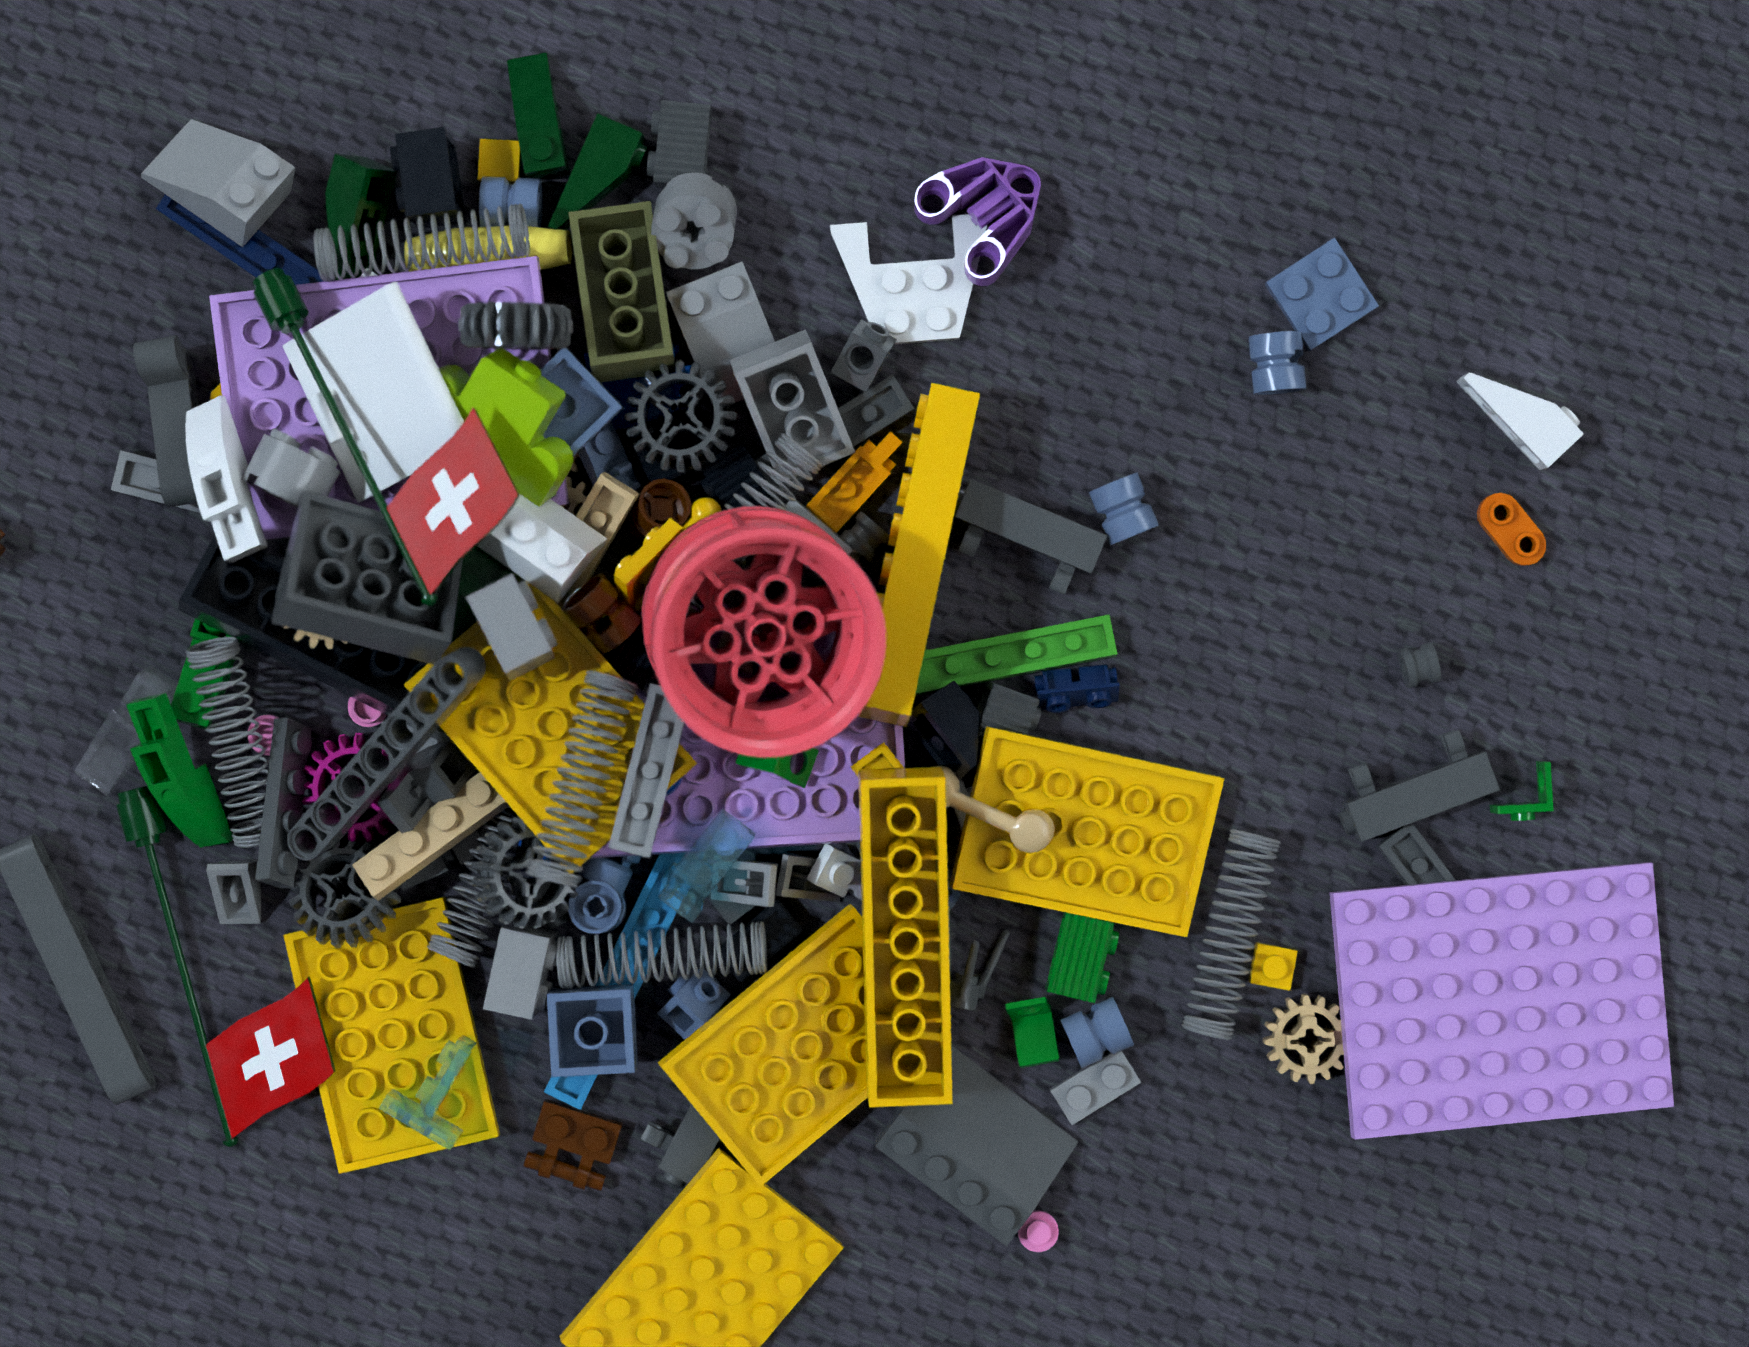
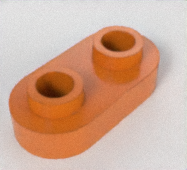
[1477,493,1546,566]

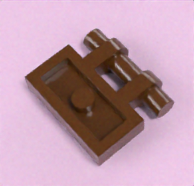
[523,1099,623,1191]

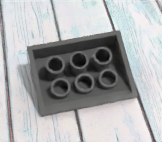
[272,490,463,665]
[875,1045,1079,1247]

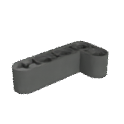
[133,335,199,508]

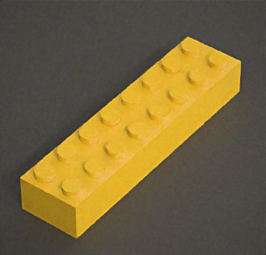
[858,383,980,727]
[858,767,953,1108]

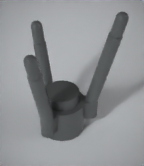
[948,911,1010,1010]

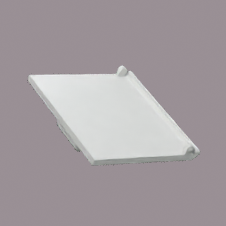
[282,281,464,503]

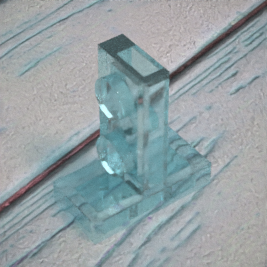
[659,808,755,923]
[378,1035,477,1150]

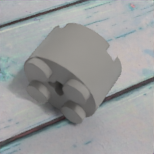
[651,172,737,269]
[242,428,340,508]

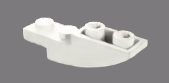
[185,395,268,563]

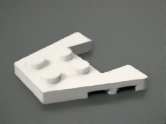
[830,214,988,344]

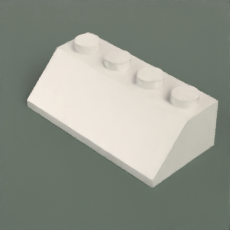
[477,493,607,603]

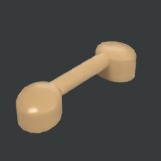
[933,765,1055,853]

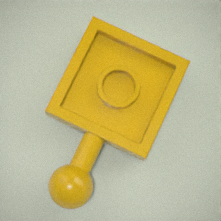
[614,497,722,614]

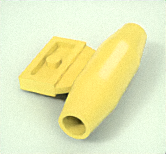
[404,225,573,271]

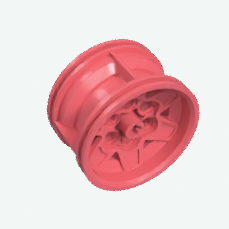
[641,506,886,757]

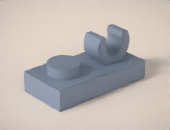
[578,421,641,491]

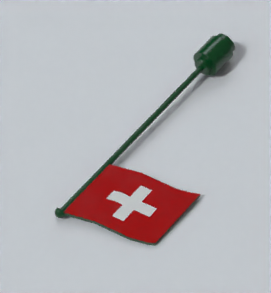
[253,268,520,606]
[116,786,336,1147]

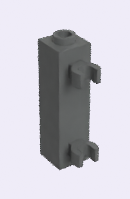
[954,479,1107,595]
[1339,730,1500,842]
[641,1104,720,1187]

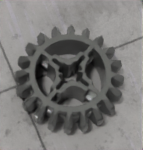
[458,302,573,350]
[624,360,737,473]
[471,816,583,928]
[289,840,401,949]

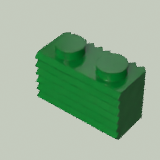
[1045,912,1119,1003]

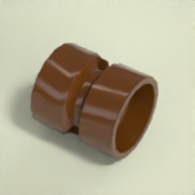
[627,479,691,544]
[562,574,642,653]

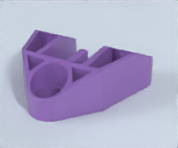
[914,157,1041,286]

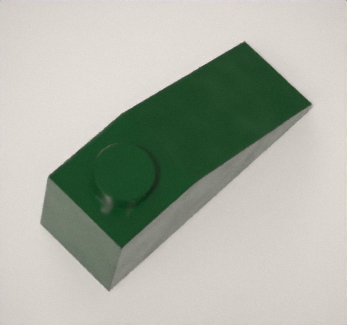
[507,52,570,179]
[548,113,648,230]
[325,153,397,281]

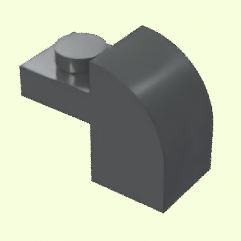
[377,740,475,833]

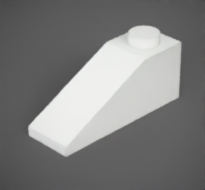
[1456,372,1584,470]

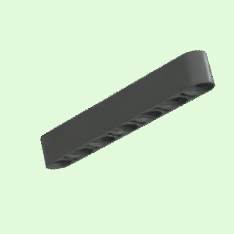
[287,647,486,861]
[0,833,155,1105]

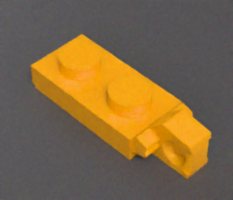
[806,431,903,533]

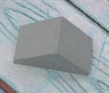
[776,851,841,902]
[711,858,778,907]
[206,860,261,924]

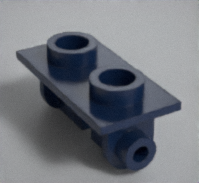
[1034,664,1120,713]

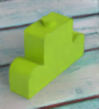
[439,348,573,507]

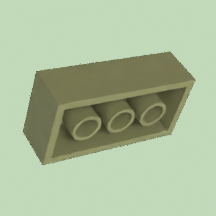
[569,201,675,383]

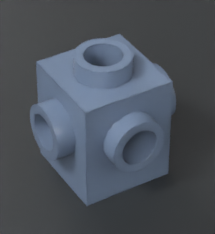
[657,968,731,1040]

